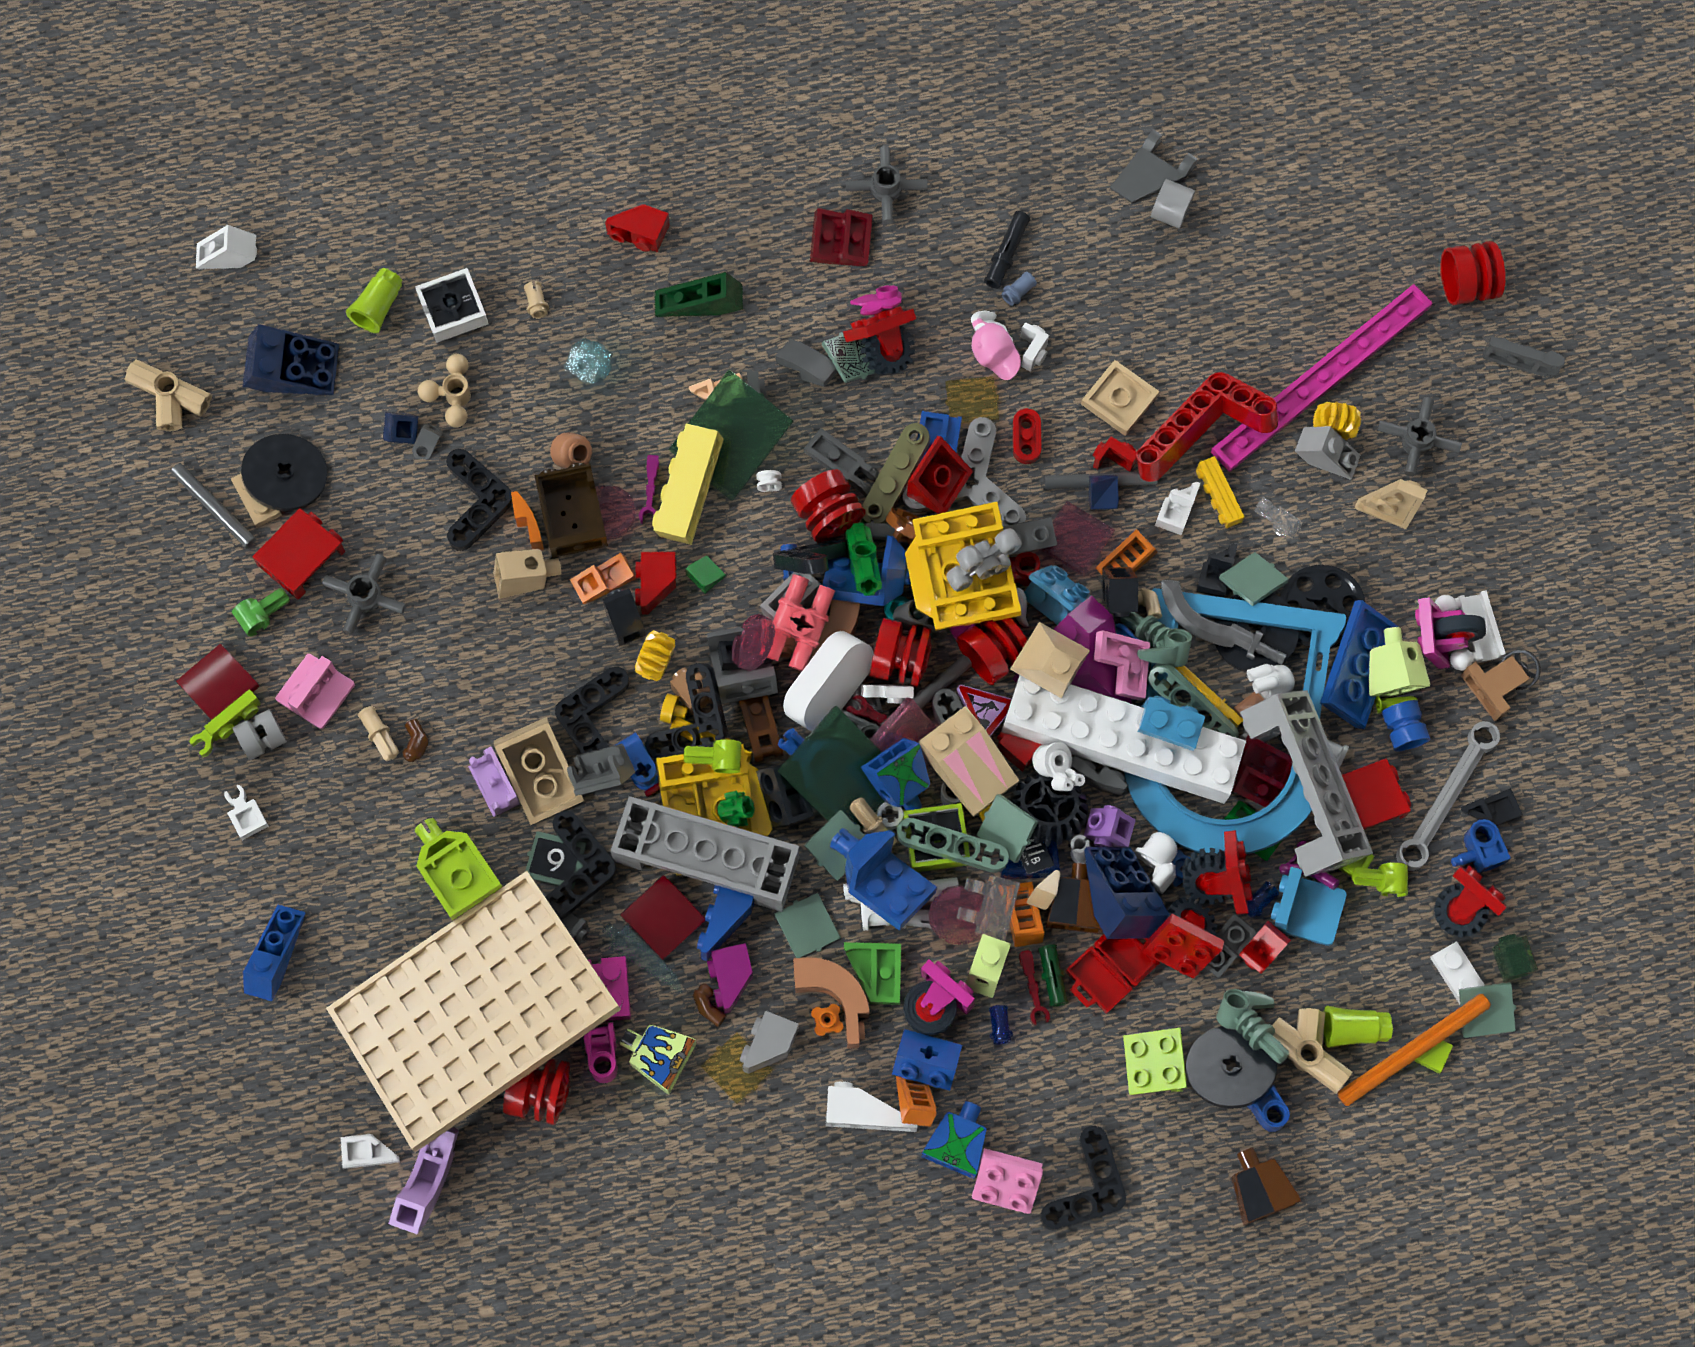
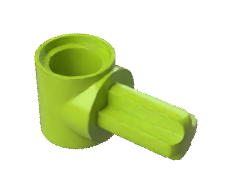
[684,740,741,774]
[1352,863,1408,897]

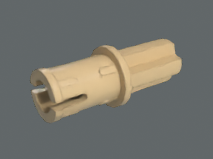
[358,706,399,761]
[850,797,897,845]

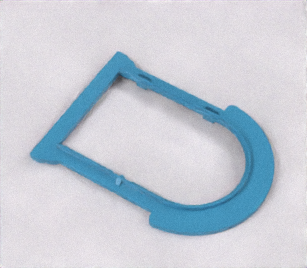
[1124,588,1346,854]

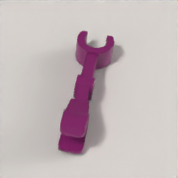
[639,455,659,524]

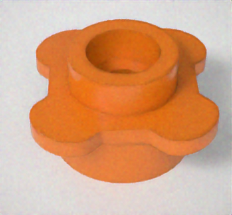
[811,1004,844,1036]

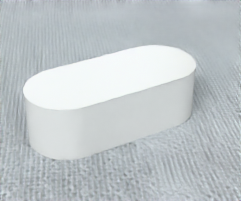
[783,631,874,732]

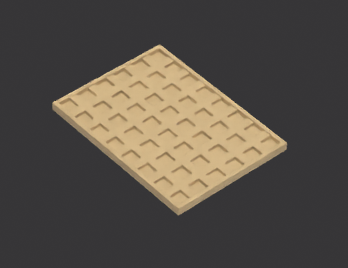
[326,871,621,1153]

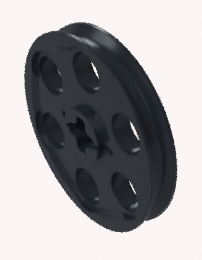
[1280,565,1365,649]

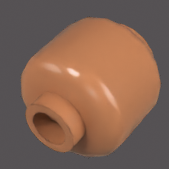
[550,432,592,469]

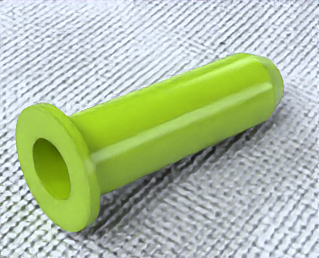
[1375,696,1418,713]

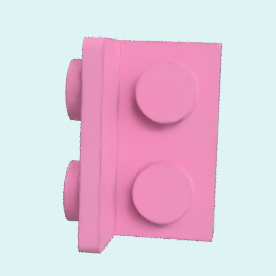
[275,654,355,729]
[972,1148,1043,1214]

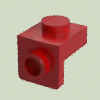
[1092,436,1137,472]
[1239,921,1291,974]

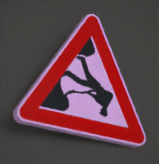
[957,685,1012,736]

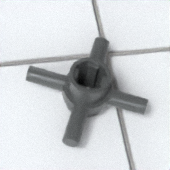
[845,146,927,225]
[1377,397,1462,477]
[323,554,406,635]

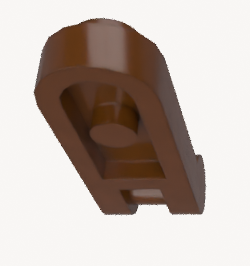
[739,695,784,763]

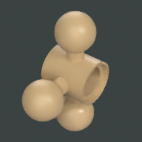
[418,354,471,428]

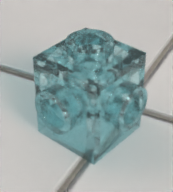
[564,338,613,384]

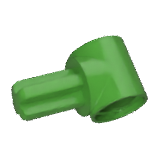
[232,588,290,637]

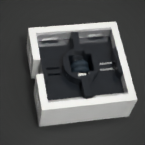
[415,268,488,343]

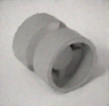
[233,709,287,760]

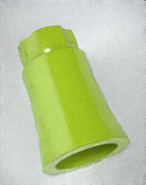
[346,268,402,333]
[1323,1006,1393,1048]

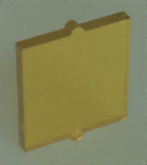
[945,376,999,423]
[701,1032,773,1104]

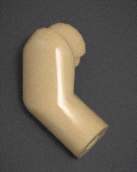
[1138,588,1162,619]

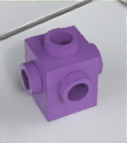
[1084,805,1135,847]

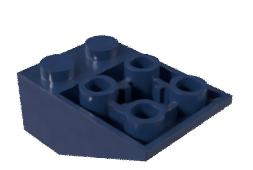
[242,324,339,395]
[1084,847,1169,939]

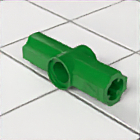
[846,523,882,596]

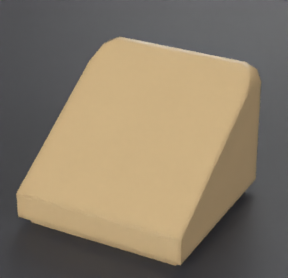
[1027,870,1061,910]

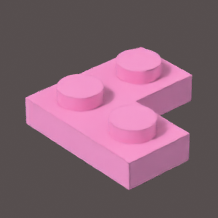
[1094,630,1150,700]

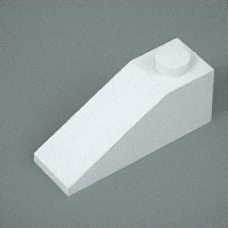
[826,1082,918,1132]

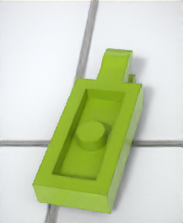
[189,689,261,758]

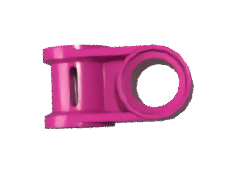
[584,1023,618,1083]

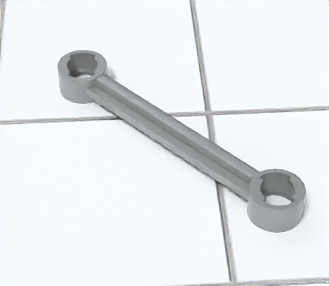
[1396,721,1500,871]

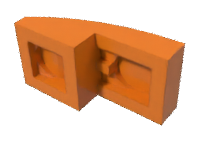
[511,491,544,550]
[570,552,636,604]

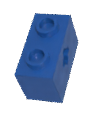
[892,1029,962,1091]

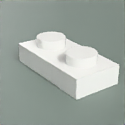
[1430,941,1485,1004]

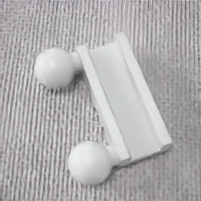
[1435,591,1506,671]

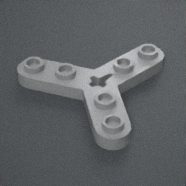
[902,417,1026,526]

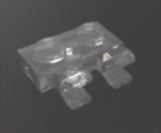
[957,875,1020,940]

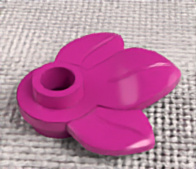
[850,285,902,316]

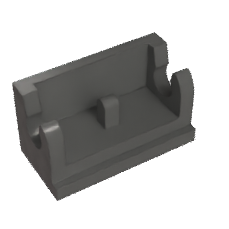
[567,743,635,796]

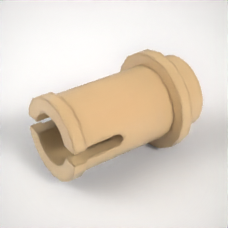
[524,281,549,319]

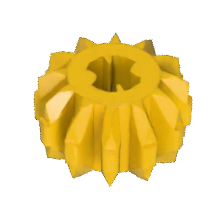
[1313,401,1361,440]
[635,630,675,681]

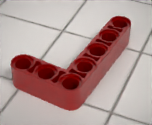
[1136,372,1278,482]

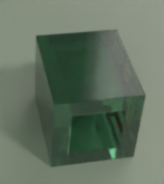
[1492,934,1538,982]

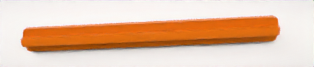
[1338,994,1491,1106]

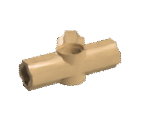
[125,359,212,431]
[1272,1008,1353,1094]

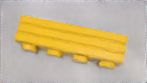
[1196,456,1244,529]

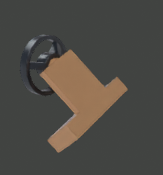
[1461,649,1541,721]

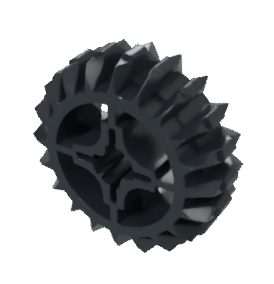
[1010,772,1088,847]

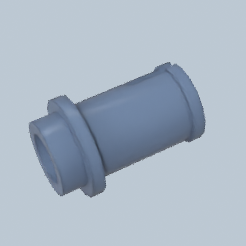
[1002,272,1037,305]

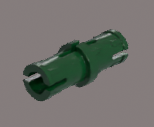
[1038,944,1069,1007]

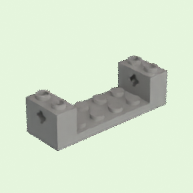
[1240,690,1373,877]
[611,796,799,912]

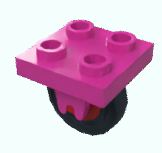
[1415,597,1486,669]
[903,960,975,1035]

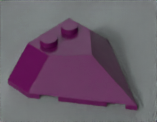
[1012,596,1132,704]

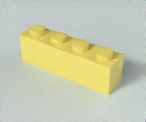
[652,424,724,545]

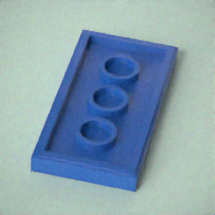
[1320,600,1399,729]

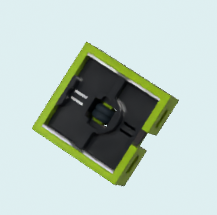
[903,803,970,872]

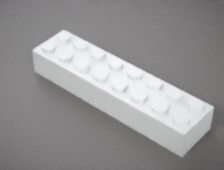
[1001,675,1246,804]

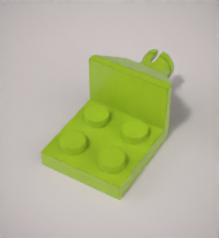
[415,818,502,921]

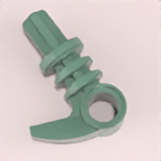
[1121,612,1192,667]
[1216,989,1289,1063]

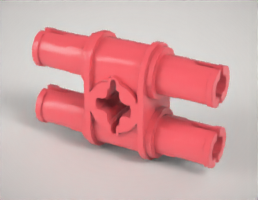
[762,574,835,672]

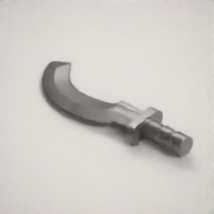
[1161,580,1286,665]

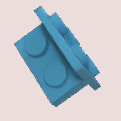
[1024,565,1091,625]

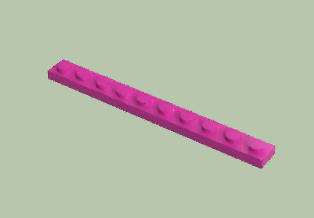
[1211,284,1433,472]

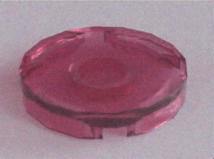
[595,485,636,540]
[732,614,775,671]
[929,885,987,945]

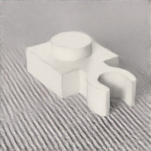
[861,684,914,703]
[224,785,269,840]

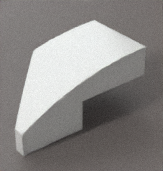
[1155,482,1201,535]

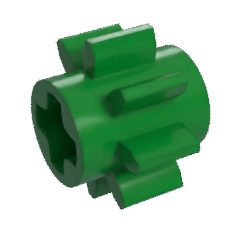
[718,791,755,828]

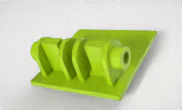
[1123,1028,1187,1095]

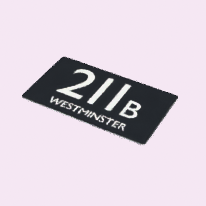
[1020,837,1054,874]

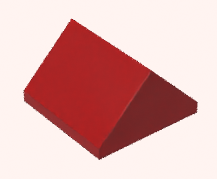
[907,436,973,514]

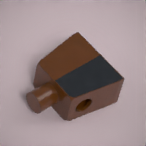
[1046,863,1103,934]
[1231,1147,1301,1226]

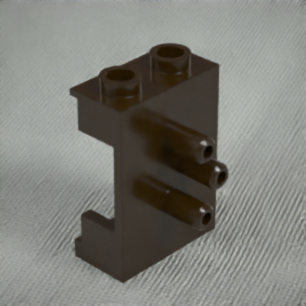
[534,463,608,558]

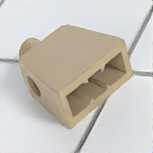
[493,549,561,599]

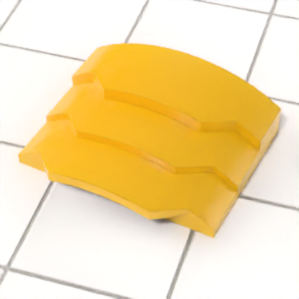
[905,502,1022,631]
[656,744,772,876]

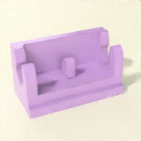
[468,747,520,817]

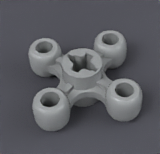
[946,528,1022,592]

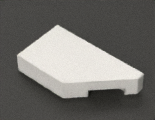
[341,1134,400,1169]

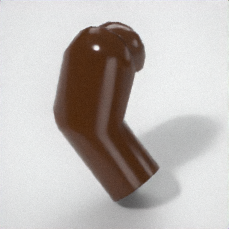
[403,719,428,762]
[693,983,727,1027]

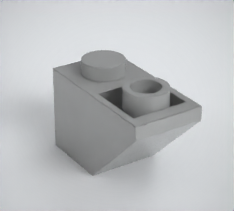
[1295,426,1361,479]
[740,1011,799,1074]

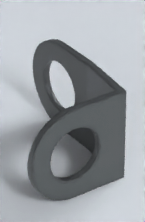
[412,424,443,460]

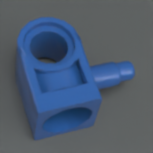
[1451,819,1511,874]

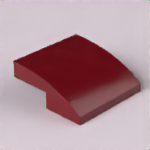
[810,208,873,266]
[176,644,260,720]
[1232,735,1293,807]
[620,875,705,960]

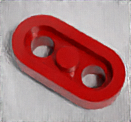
[1012,408,1042,464]

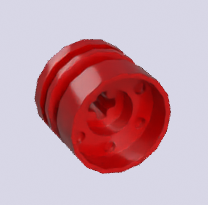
[1440,241,1506,305]
[791,469,866,543]
[870,618,932,687]
[956,618,1028,685]
[503,1058,570,1125]

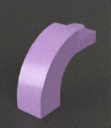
[389,1127,459,1234]

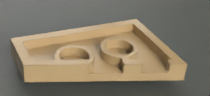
[1354,479,1428,529]

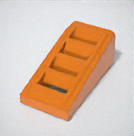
[1095,529,1158,575]
[1003,882,1044,947]
[896,1076,937,1127]

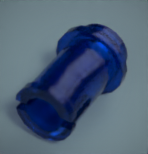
[1246,881,1279,918]
[989,1005,1013,1045]

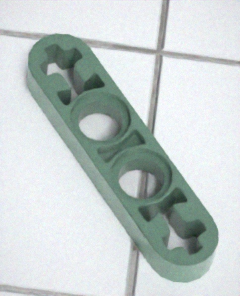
[1148,664,1239,738]
[897,818,1009,873]

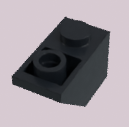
[603,588,646,646]

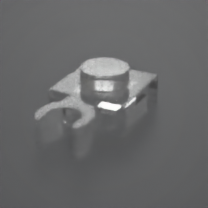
[1254,497,1303,540]

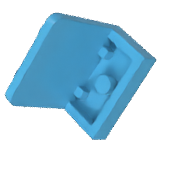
[1137,696,1205,751]
[1271,867,1347,946]

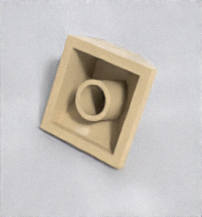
[1010,622,1090,698]

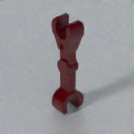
[847,695,916,740]
[1019,950,1050,1026]

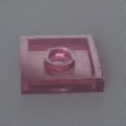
[1039,501,1115,577]
[870,697,937,760]

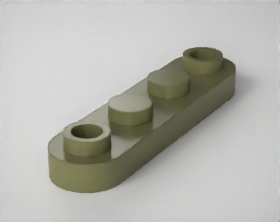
[862,423,930,523]

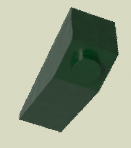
[655,272,743,317]

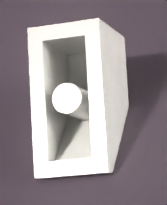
[196,225,257,269]

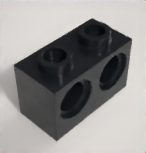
[1102,567,1138,617]
[756,760,814,827]

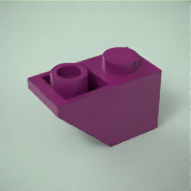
[707,943,753,1014]

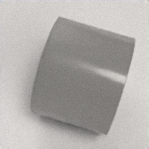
[1151,179,1196,229]

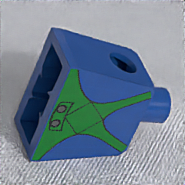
[861,738,930,811]
[921,1101,987,1179]

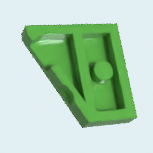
[844,942,901,1005]

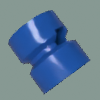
[1382,700,1431,752]

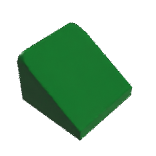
[685,555,726,594]

